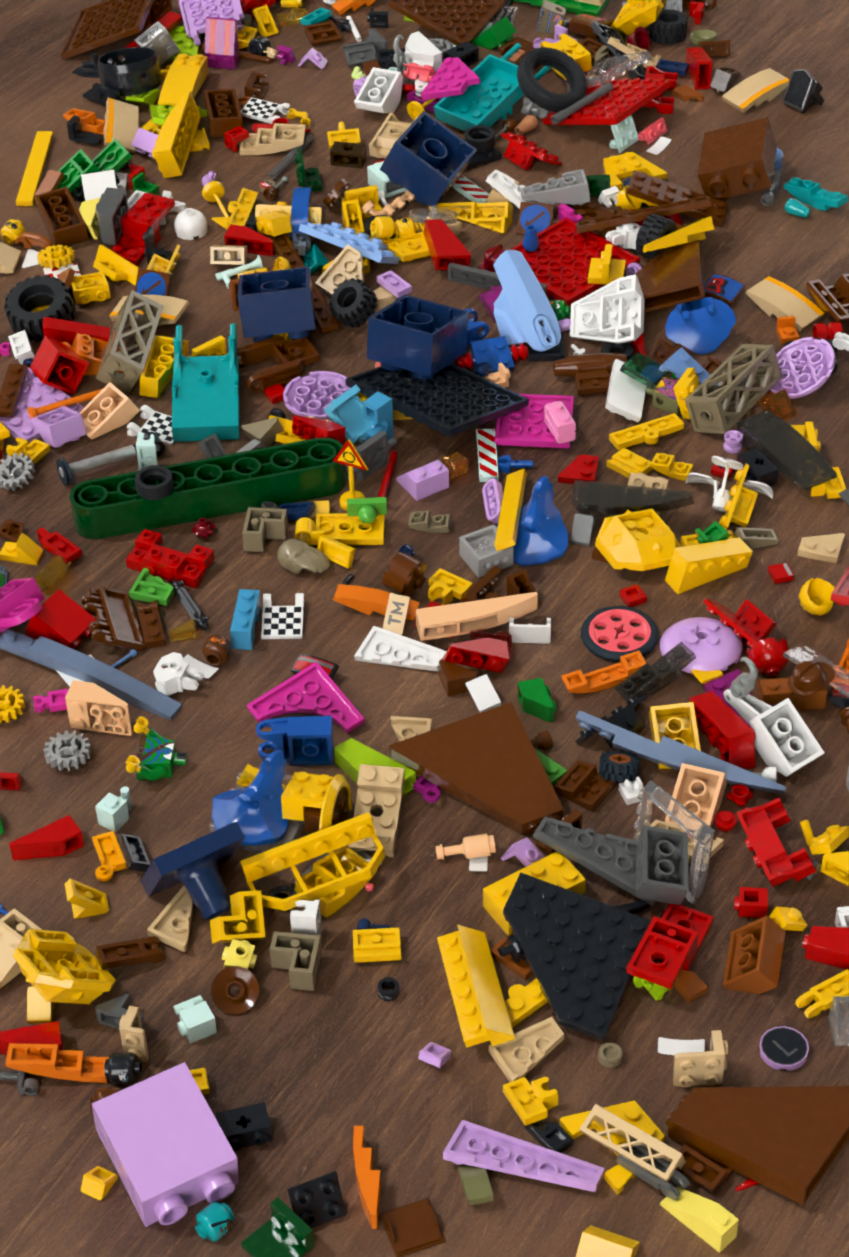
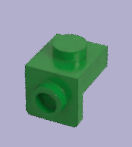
[132,172,159,195]
[695,521,730,544]

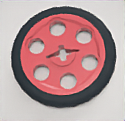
[581,606,659,662]

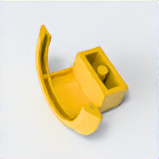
[281,772,352,831]

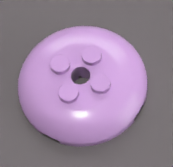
[770,337,835,399]
[283,371,350,420]
[660,617,743,674]

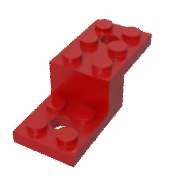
[110,193,175,266]
[626,903,714,989]

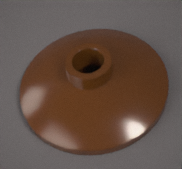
[211,966,259,1015]

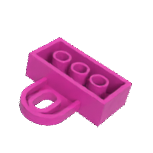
[0,578,45,633]

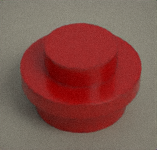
[714,811,737,832]

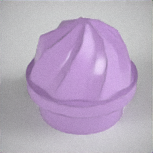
[625,263,641,276]

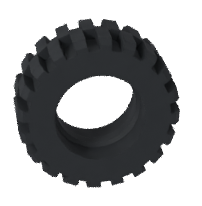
[4,275,76,342]

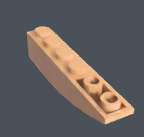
[416,592,538,641]

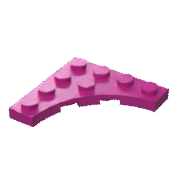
[246,661,365,734]

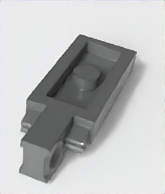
[292,232,311,256]

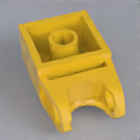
[540,33,592,80]

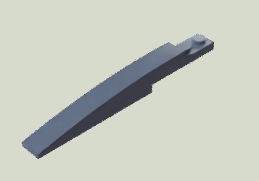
[0,629,182,721]
[576,710,786,795]

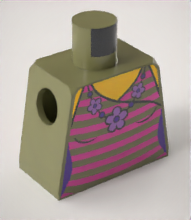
[645,377,681,416]

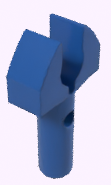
[498,455,534,473]

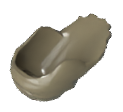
[277,538,330,574]

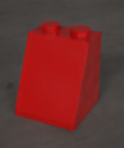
[30,336,90,395]
[25,589,97,650]

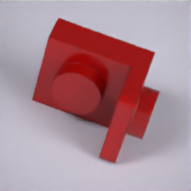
[689,1,705,25]
[224,126,249,152]
[128,164,147,190]

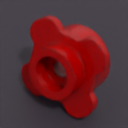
[727,784,753,807]

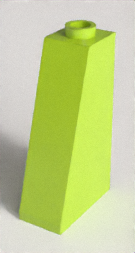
[334,738,416,796]

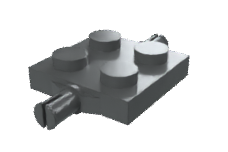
[348,430,397,481]

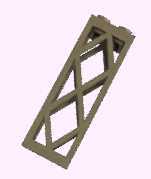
[95,290,164,394]
[685,344,782,434]

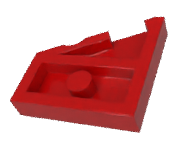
[558,454,599,486]

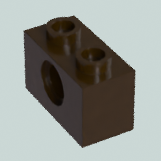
[330,141,366,169]

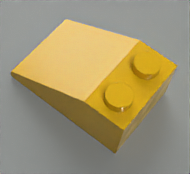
[649,702,701,770]

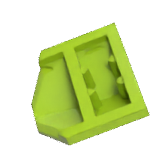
[126,89,160,106]

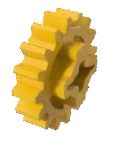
[37,245,75,269]
[0,685,25,725]

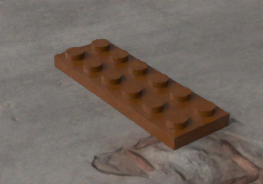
[626,170,728,227]

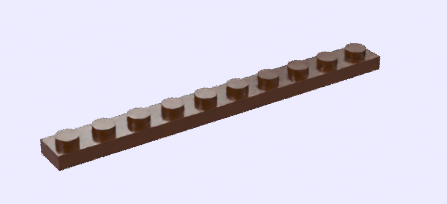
[269,233,339,333]

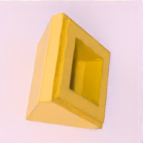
[310,500,330,519]

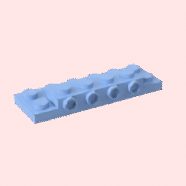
[299,222,400,264]

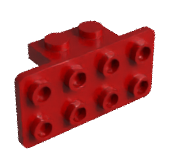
[501,131,562,170]
[703,598,777,648]

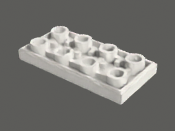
[605,359,648,422]

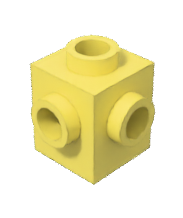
[222,939,257,970]

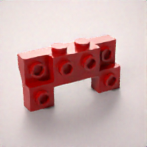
[643,66,678,114]
[126,529,215,589]
[736,798,817,887]

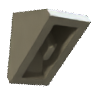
[242,417,284,448]

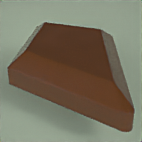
[0,519,24,543]

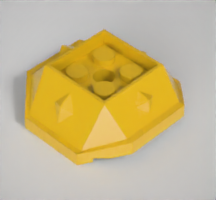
[611,0,665,35]
[595,509,682,571]
[13,929,116,1004]

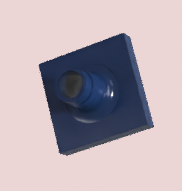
[141,821,245,920]

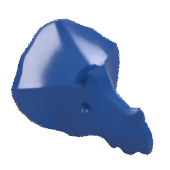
[665,297,736,354]
[496,476,568,566]
[211,750,288,846]

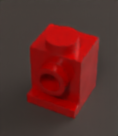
[734,887,768,918]

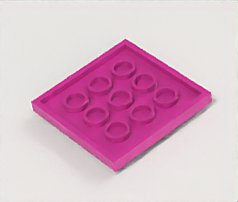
[495,394,574,449]

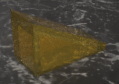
[169,619,196,641]

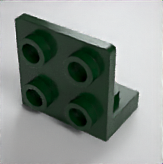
[295,147,322,192]
[586,175,610,197]
[241,1197,314,1257]

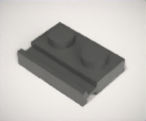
[342,40,376,68]

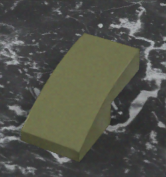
[457,1164,494,1206]

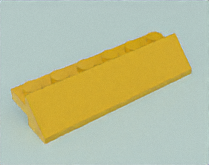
[437,924,515,1048]

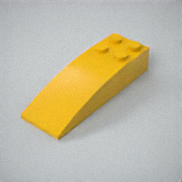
[158,54,208,106]
[152,90,201,178]

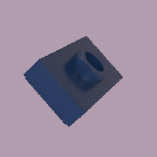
[656,59,689,76]
[278,502,316,521]

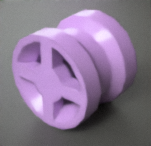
[723,430,743,454]

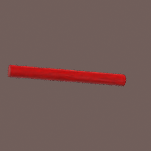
[378,451,398,497]

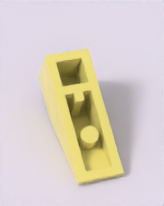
[79,198,100,240]
[660,1186,739,1253]

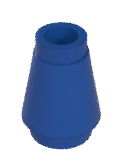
[522,225,539,251]

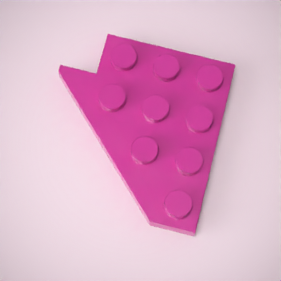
[421,57,481,100]

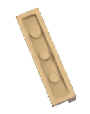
[579,1104,686,1183]

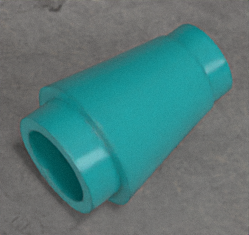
[784,198,811,218]

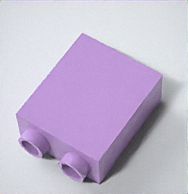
[92,1062,239,1227]

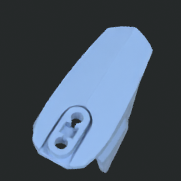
[493,250,561,352]

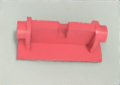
[403,63,436,82]
[638,117,667,145]

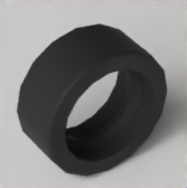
[465,126,495,152]
[135,465,173,500]

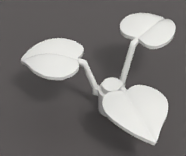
[685,456,774,512]

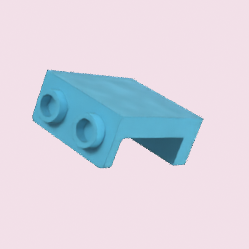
[324,385,373,444]

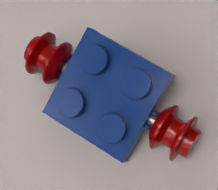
[456,336,528,374]

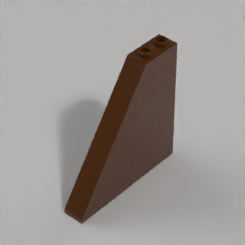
[634,240,705,313]
[390,702,564,835]
[666,1086,849,1205]

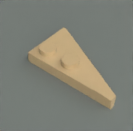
[607,37,661,68]
[391,716,432,779]
[147,886,194,953]

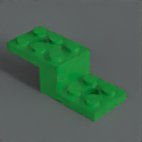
[57,138,133,194]

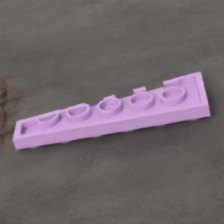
[443,1120,605,1192]

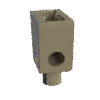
[537,0,572,34]

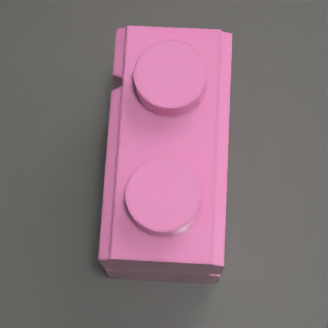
[544,401,576,444]

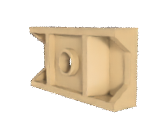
[369,112,418,159]
[348,764,405,858]

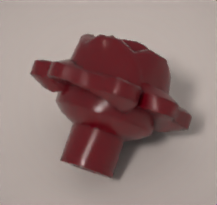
[192,518,215,538]

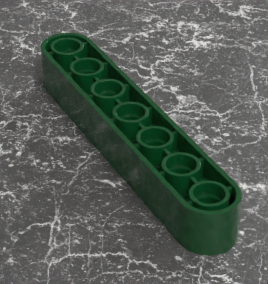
[69,438,347,539]

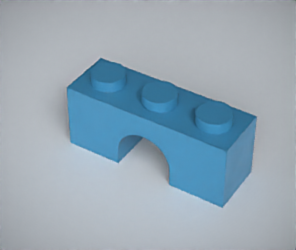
[363,392,394,441]
[230,589,261,650]

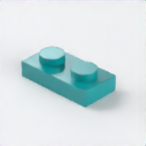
[300,8,332,26]

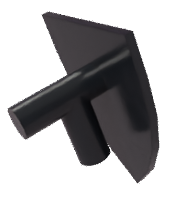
[72,53,99,78]

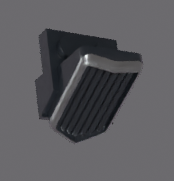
[783,69,825,113]

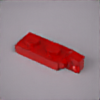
[36,527,82,565]

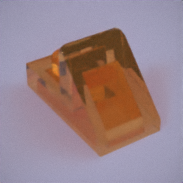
[757,389,796,422]

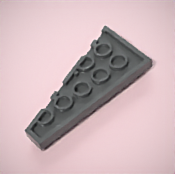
[533,817,656,906]

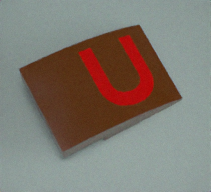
[569,13,614,39]

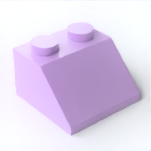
[131,128,158,159]
[32,406,86,448]
[396,460,449,501]

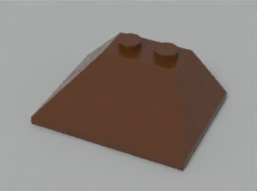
[806,273,849,322]

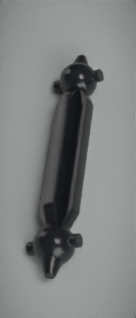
[172,579,209,630]

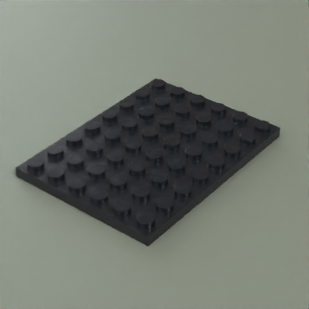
[345,363,529,437]

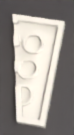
[486,170,555,209]
[354,626,447,672]

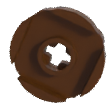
[323,178,352,209]

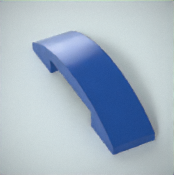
[290,187,312,240]

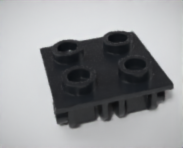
[287,1171,347,1228]

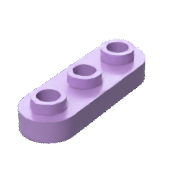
[482,478,503,524]

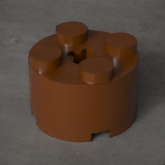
[382,552,427,599]

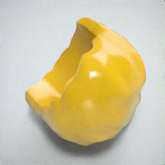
[798,578,835,616]

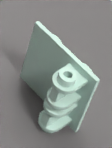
[609,114,639,153]

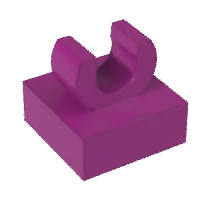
[277,45,296,65]

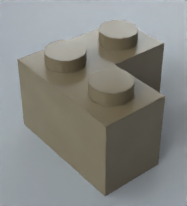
[242,507,288,552]
[270,931,322,991]

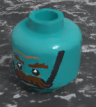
[195,1202,235,1242]

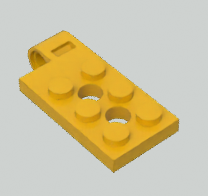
[295,513,385,545]

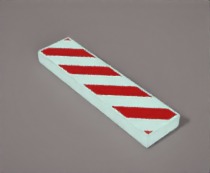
[452,175,489,203]
[476,429,499,482]

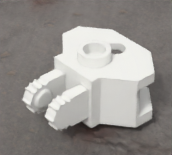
[605,223,641,250]
[153,652,204,696]

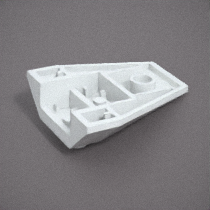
[570,274,645,344]

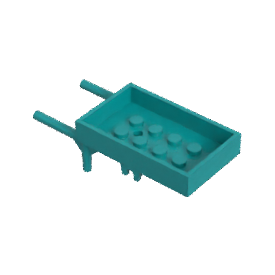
[434,43,552,131]
[172,323,239,442]

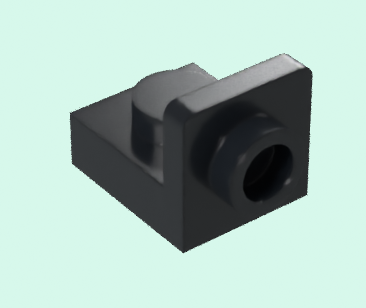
[367,8,388,28]

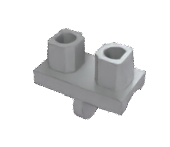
[521,97,550,120]

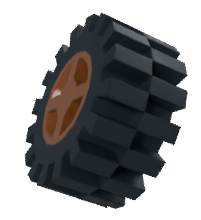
[599,750,640,783]

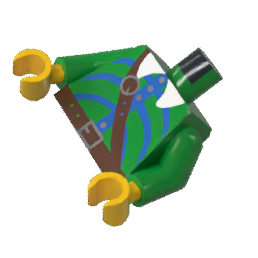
[126,716,187,782]

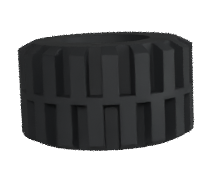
[649,9,688,45]
[636,214,677,259]
[329,278,378,328]

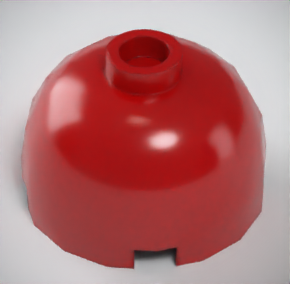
[747,638,790,676]

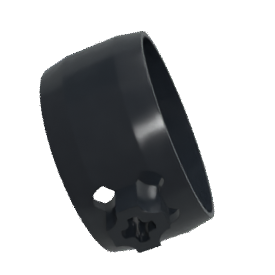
[98,47,162,96]

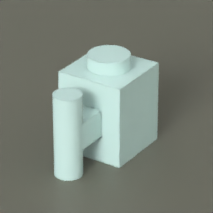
[95,786,132,833]
[173,995,217,1044]

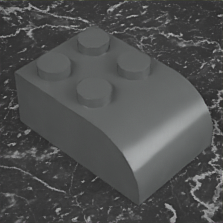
[96,187,129,246]
[636,825,689,905]

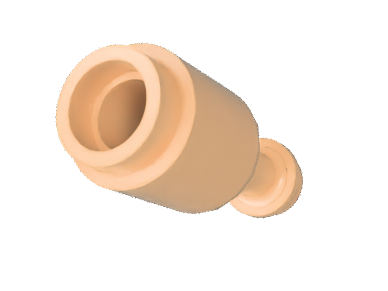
[435,833,496,860]

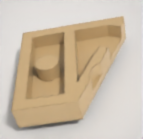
[797,533,845,564]

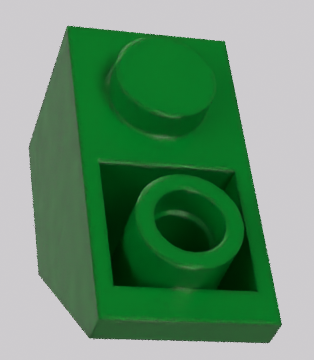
[517,678,556,722]

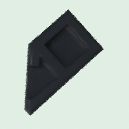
[524,1122,574,1153]

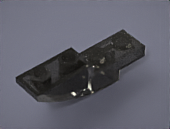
[615,642,696,701]

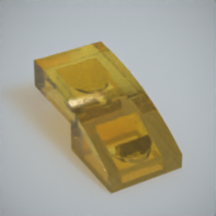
[276,8,309,26]

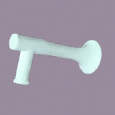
[215,255,263,289]

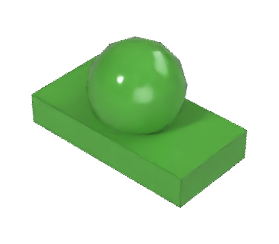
[347,497,387,524]

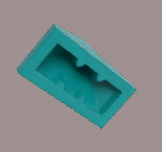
[303,244,329,274]

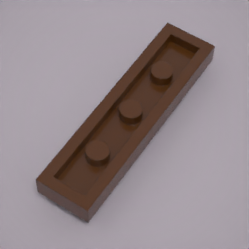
[0,364,28,417]

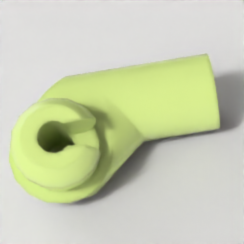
[351,66,366,80]

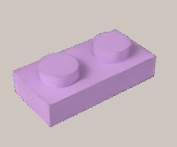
[377,270,412,298]

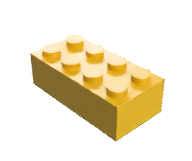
[483,851,586,937]

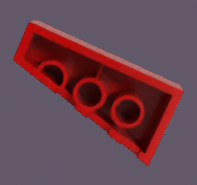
[689,691,756,770]

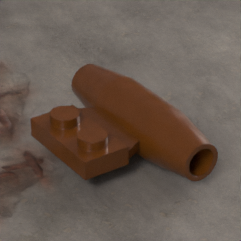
[553,353,627,395]

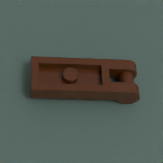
[459,565,501,603]
[136,601,166,649]
[95,936,165,970]

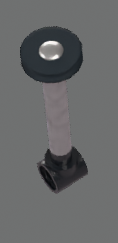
[56,431,165,486]

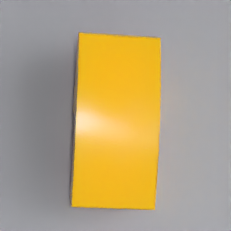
[650,453,693,481]

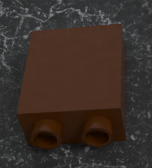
[698,117,777,200]

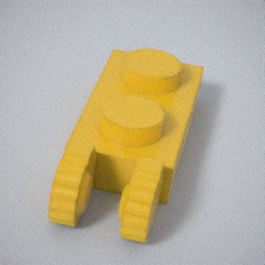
[795,969,849,1019]

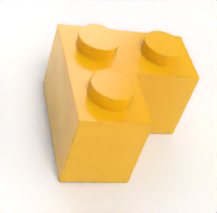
[210,890,265,944]

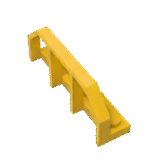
[240,812,385,911]

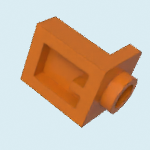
[776,316,800,345]

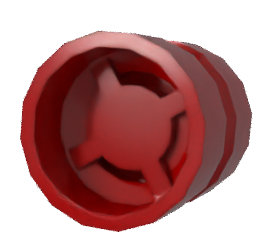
[813,322,843,340]

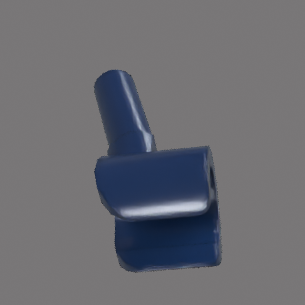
[357,918,390,930]

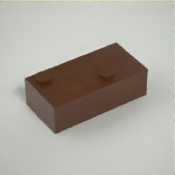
[204,89,242,137]
[35,186,89,247]

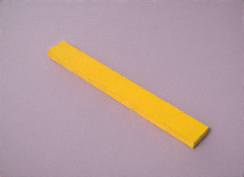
[16,131,53,206]
[494,469,527,551]

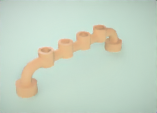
[361,190,415,217]

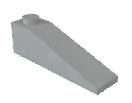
[520,169,590,205]

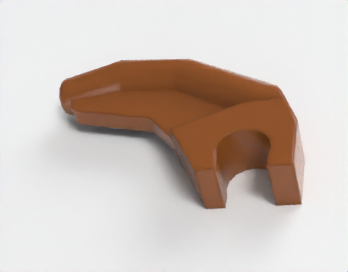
[14,232,55,250]

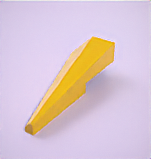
[428,202,513,234]
[643,216,714,253]

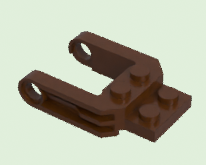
[237,336,320,393]

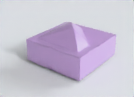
[418,1042,452,1068]

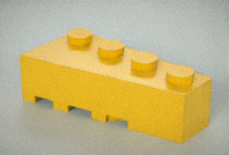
[139,335,189,398]
[665,537,753,594]

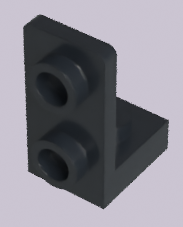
[67,115,104,145]
[143,226,172,264]

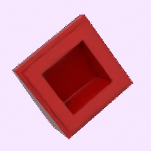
[0,772,24,791]

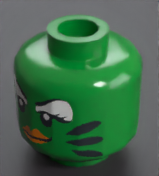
[549,300,571,321]

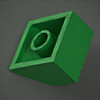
[472,17,516,50]

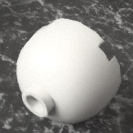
[174,208,208,240]

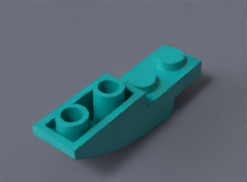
[784,177,848,211]

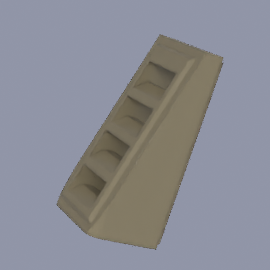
[734,527,779,549]

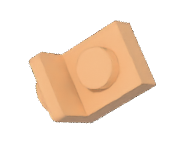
[483,363,511,388]

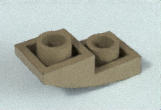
[594,45,609,75]
[408,510,452,533]

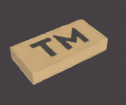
[382,593,410,635]

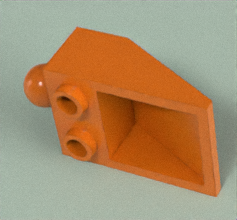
[62,333,127,376]

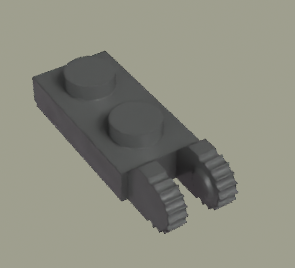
[616,1140,689,1200]

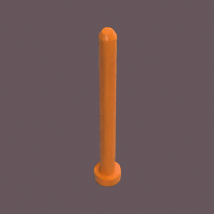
[27,389,102,420]

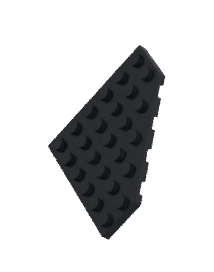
[503,872,651,1041]

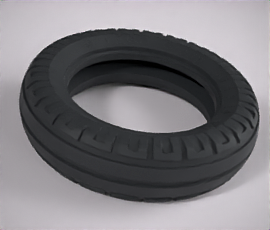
[517,47,587,112]

